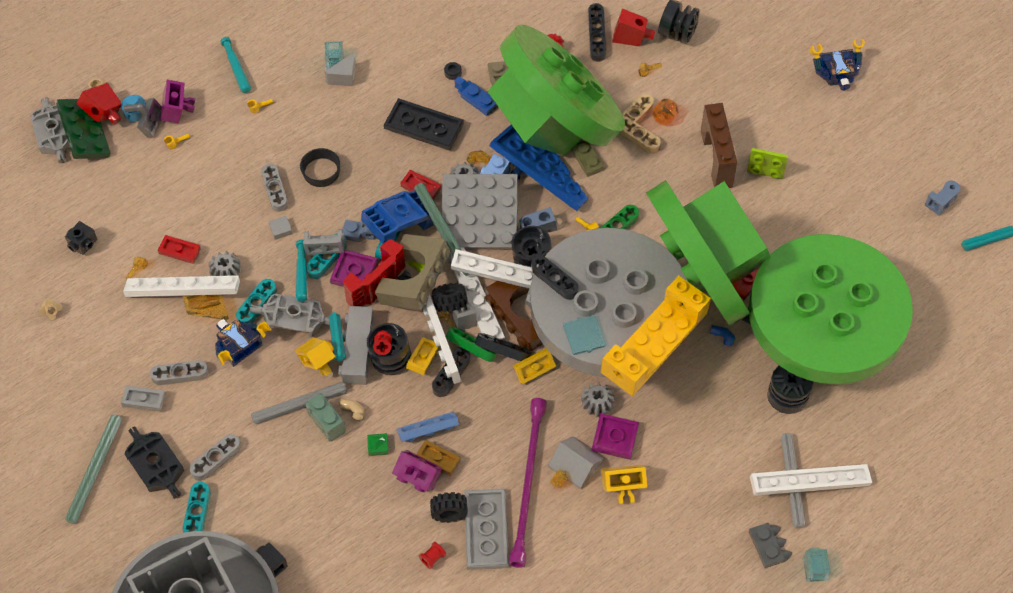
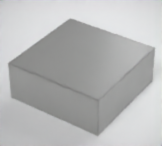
[268,216,293,240]

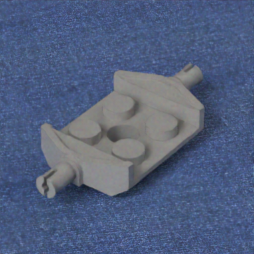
[30,97,70,163]
[250,294,330,338]

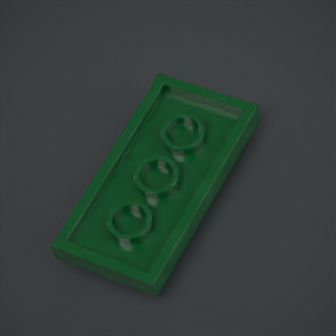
[56,99,111,159]

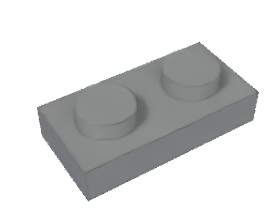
[121,386,166,412]

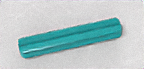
[961,226,1013,251]
[329,312,346,362]

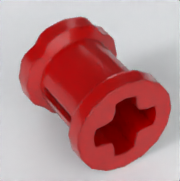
[373,331,392,355]
[419,541,446,569]

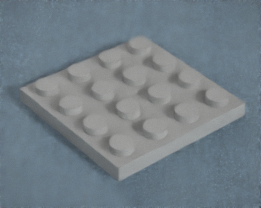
[441,174,518,249]

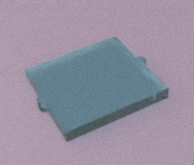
[563,315,606,355]

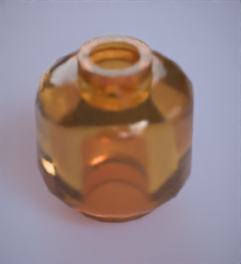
[652,98,679,125]

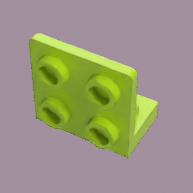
[747,148,788,179]

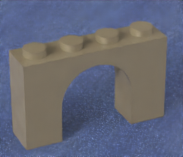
[375,234,450,311]

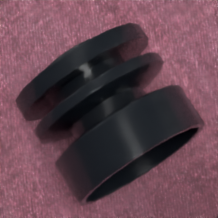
[658,0,700,44]
[511,225,552,267]
[367,323,412,375]
[767,365,814,414]

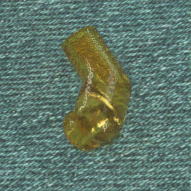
[466,150,492,165]

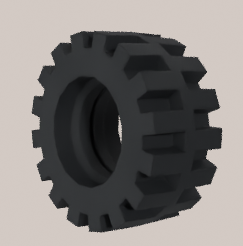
[432,283,468,312]
[430,492,468,523]

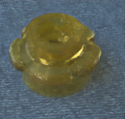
[550,469,568,488]

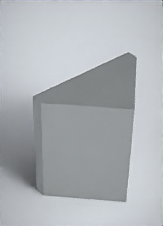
[548,436,604,489]

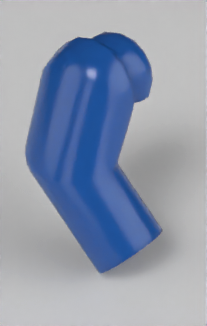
[710,325,735,346]

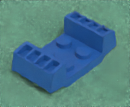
[361,190,434,244]

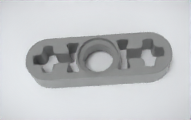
[261,164,288,212]
[150,360,209,385]
[190,434,241,481]

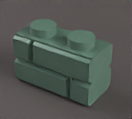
[305,393,346,442]

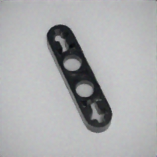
[588,3,606,62]

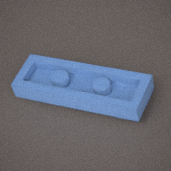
[396,411,459,442]

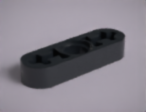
[531,256,578,300]
[475,333,531,362]
[432,347,470,397]

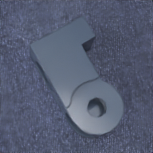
[925,181,960,216]
[519,207,557,232]

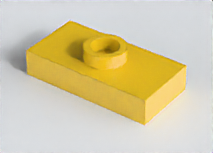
[406,337,440,375]
[513,348,556,384]

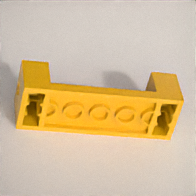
[601,275,711,397]

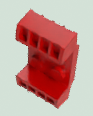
[343,239,406,307]

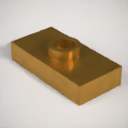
[417,440,461,476]

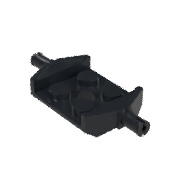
[124,426,184,499]

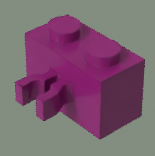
[161,79,195,124]
[392,450,443,493]

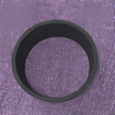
[300,148,340,187]

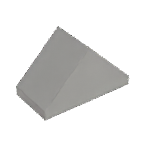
[325,53,356,86]
[451,302,477,331]

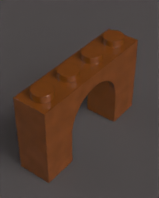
[701,103,737,188]
[484,281,543,351]

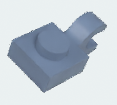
[342,220,375,242]

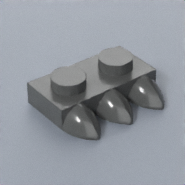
[749,523,792,568]

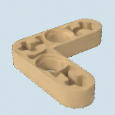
[619,94,661,154]

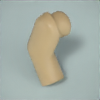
[340,399,365,420]

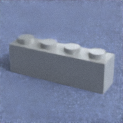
[339,306,374,385]

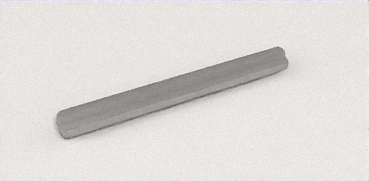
[251,382,347,424]
[781,433,805,528]

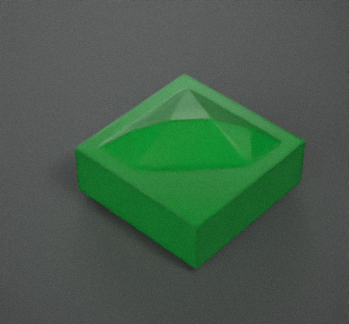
[367,433,389,456]

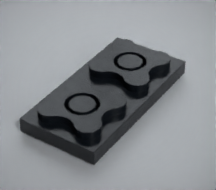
[383,98,464,151]

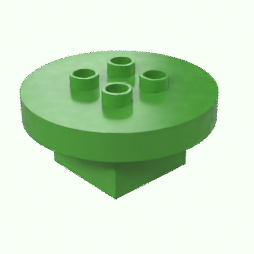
[487,25,625,156]
[646,180,771,326]
[749,234,913,384]

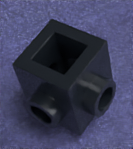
[65,221,98,255]

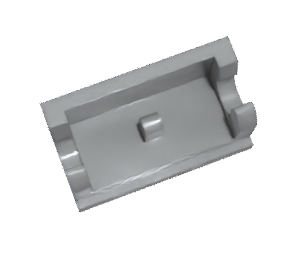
[303,229,345,255]

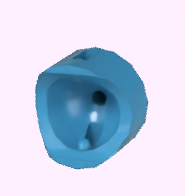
[121,95,146,122]

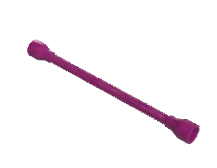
[509,398,547,568]

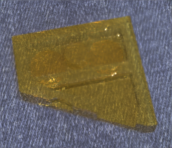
[183,294,229,320]

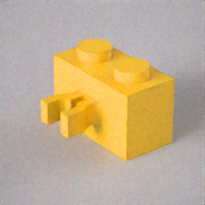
[294,337,335,376]
[601,464,647,504]

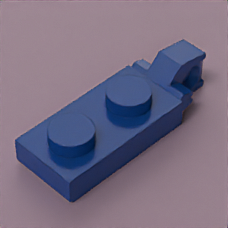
[454,76,498,116]

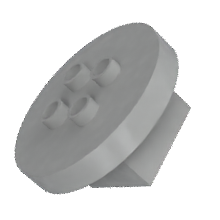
[531,228,688,377]
[112,531,279,593]

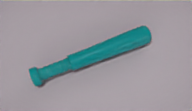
[220,37,251,93]
[296,239,307,302]

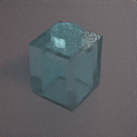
[325,41,344,70]
[803,548,831,582]

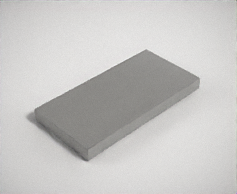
[464,489,509,570]

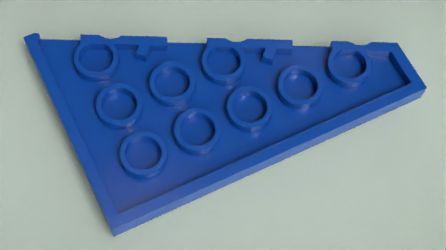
[489,124,588,211]

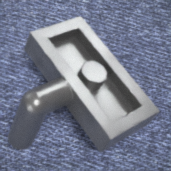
[124,98,162,138]

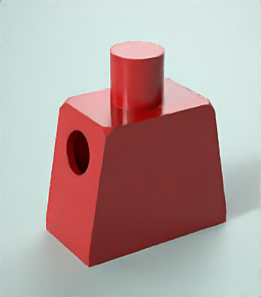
[612,9,655,46]
[76,83,122,125]

